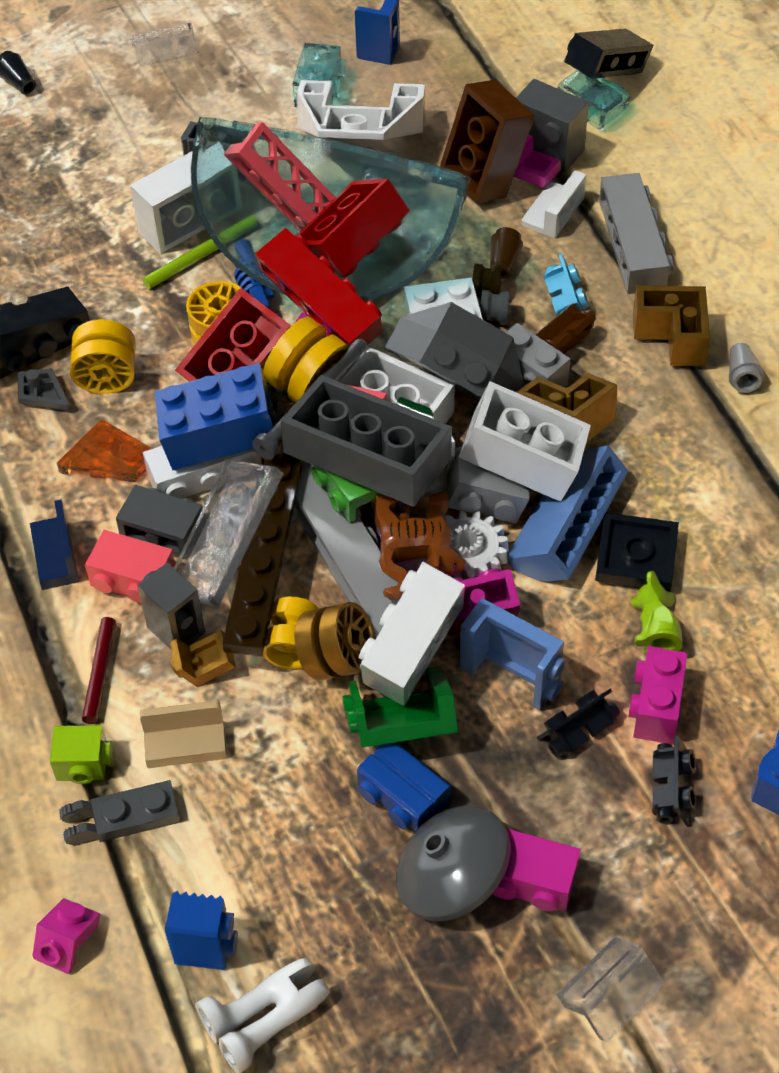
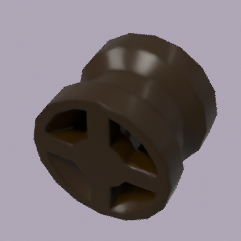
[472,263,502,297]

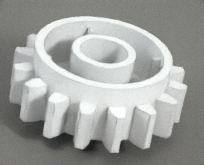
[446,511,509,580]

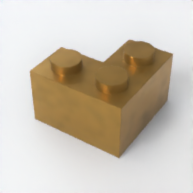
[633,285,710,366]
[516,373,617,443]

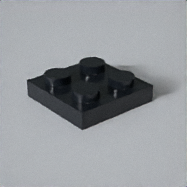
[595,512,679,592]

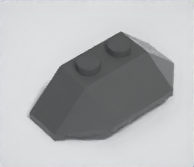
[384,302,524,402]

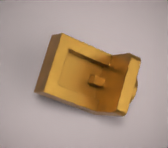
[170,630,236,687]

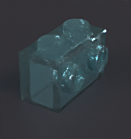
[293,43,346,107]

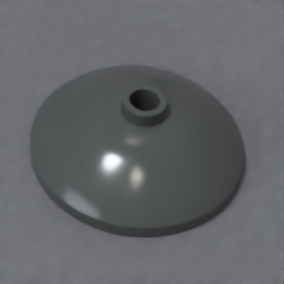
[396,805,511,921]

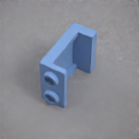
[460,598,566,710]

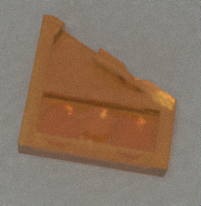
[56,419,153,482]

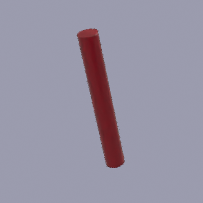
[82,617,116,724]

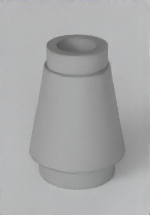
[729,343,764,393]

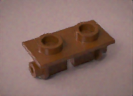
[535,303,596,354]

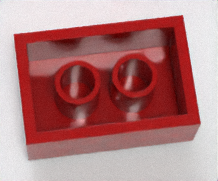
[298,179,410,278]
[175,288,291,385]

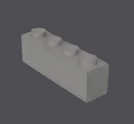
[599,173,673,294]

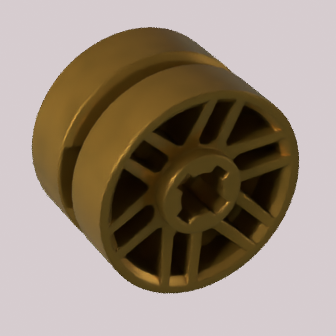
[294,602,375,680]

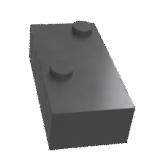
[281,375,452,507]

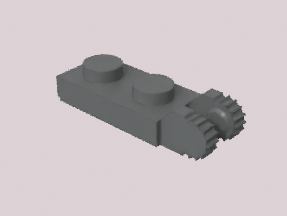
[59,780,180,845]

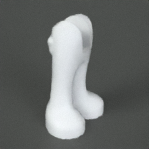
[195,957,330,1073]

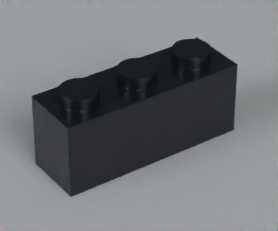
[564,28,654,79]

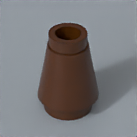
[490,227,523,279]

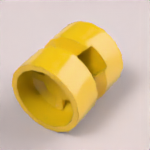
[263,596,318,669]

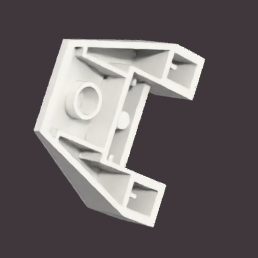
[297,80,425,140]

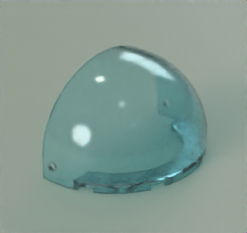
[191,117,471,301]

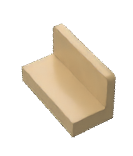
[140,701,227,768]

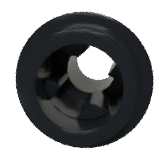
[0,51,36,94]

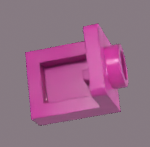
[514,134,561,188]
[32,898,100,974]

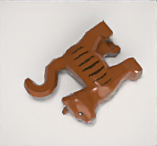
[375,493,465,600]

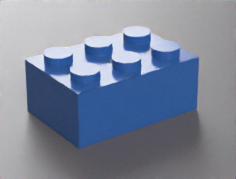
[154,363,276,471]

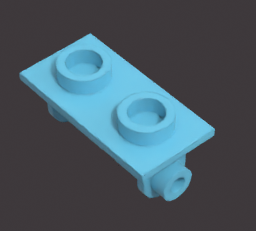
[544,253,590,317]

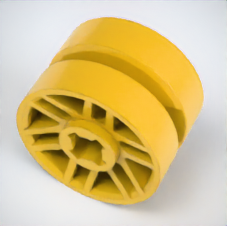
[186,281,241,345]
[70,319,136,394]

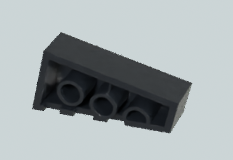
[0,286,90,379]

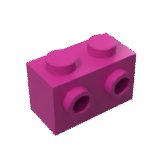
[448,568,521,633]
[628,646,688,745]
[492,828,581,912]

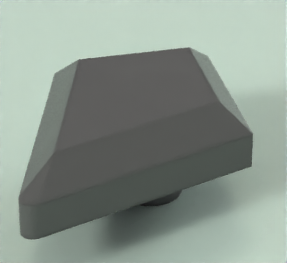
[17,368,70,410]

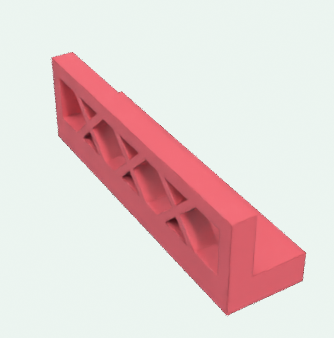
[223,122,336,231]

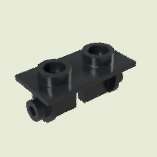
[536,688,620,758]
[652,735,696,827]

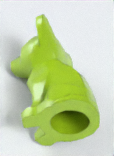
[631,571,682,654]

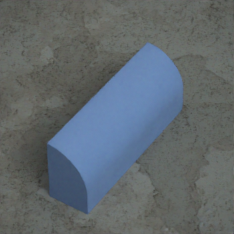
[507,445,628,582]

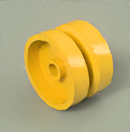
[263,316,349,403]

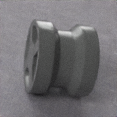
[481,290,509,325]

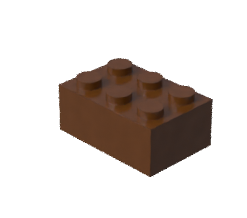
[440,80,535,204]

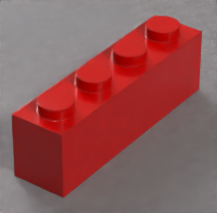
[255,227,383,346]

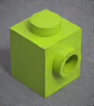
[50,725,113,784]

